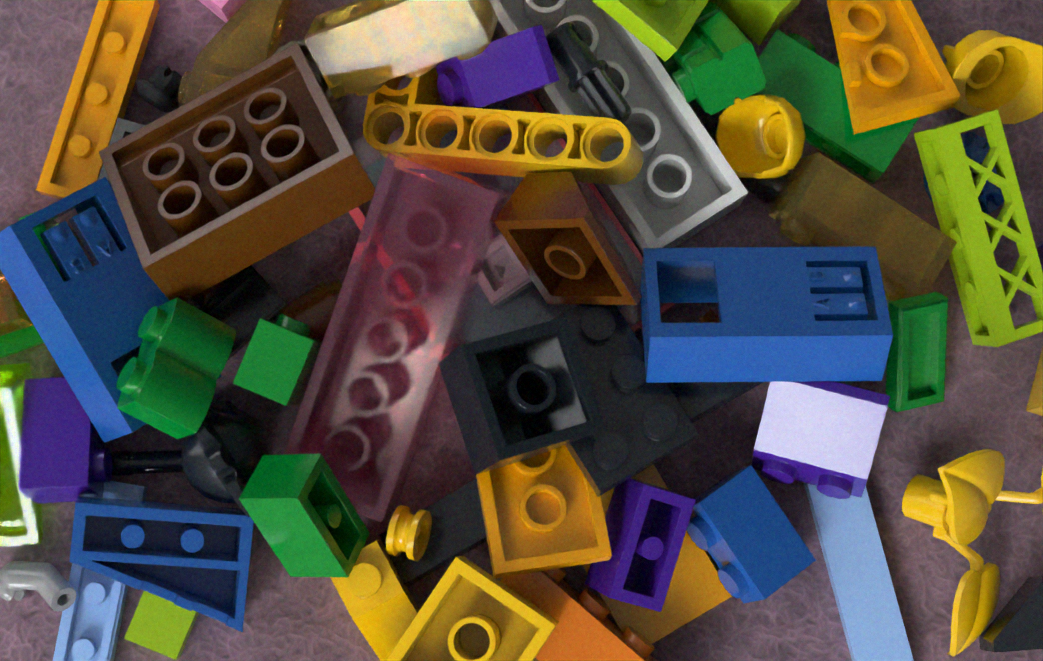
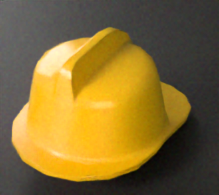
[942,30,1043,124]

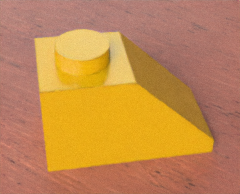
[330,540,420,661]

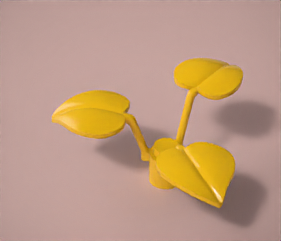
[902,449,1043,657]

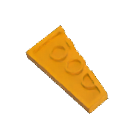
[827,0,961,135]

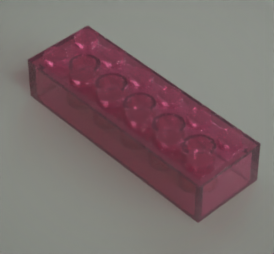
[284,153,509,522]

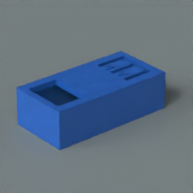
[0,177,222,443]
[640,246,893,383]

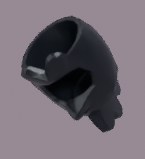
[180,401,274,517]

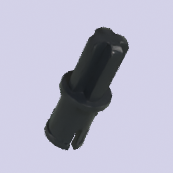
[546,22,632,123]

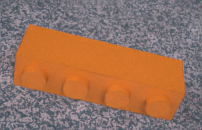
[500,568,657,661]

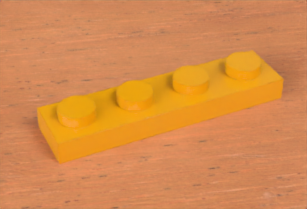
[36,0,160,200]

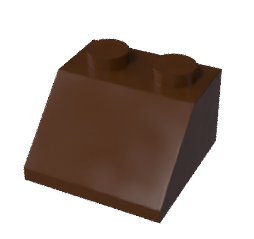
[494,171,642,305]

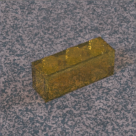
[303,0,498,99]
[768,152,957,301]

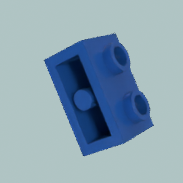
[687,465,816,604]

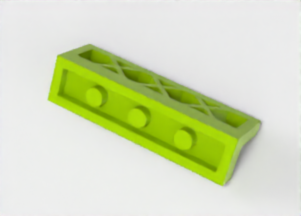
[913,109,1043,347]

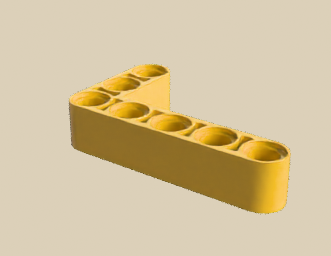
[363,0,643,185]

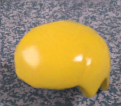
[715,94,806,179]

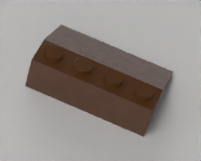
[99,43,379,301]

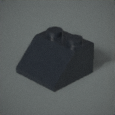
[438,316,606,475]

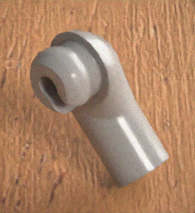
[0,561,77,612]

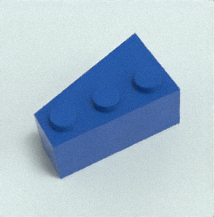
[69,496,254,632]

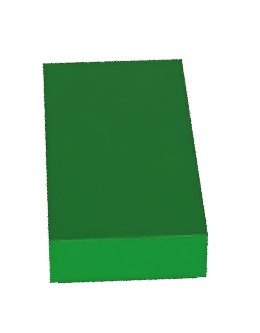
[886,292,948,413]

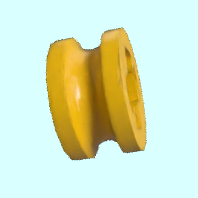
[386,505,432,561]

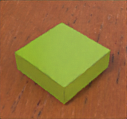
[124,591,199,660]

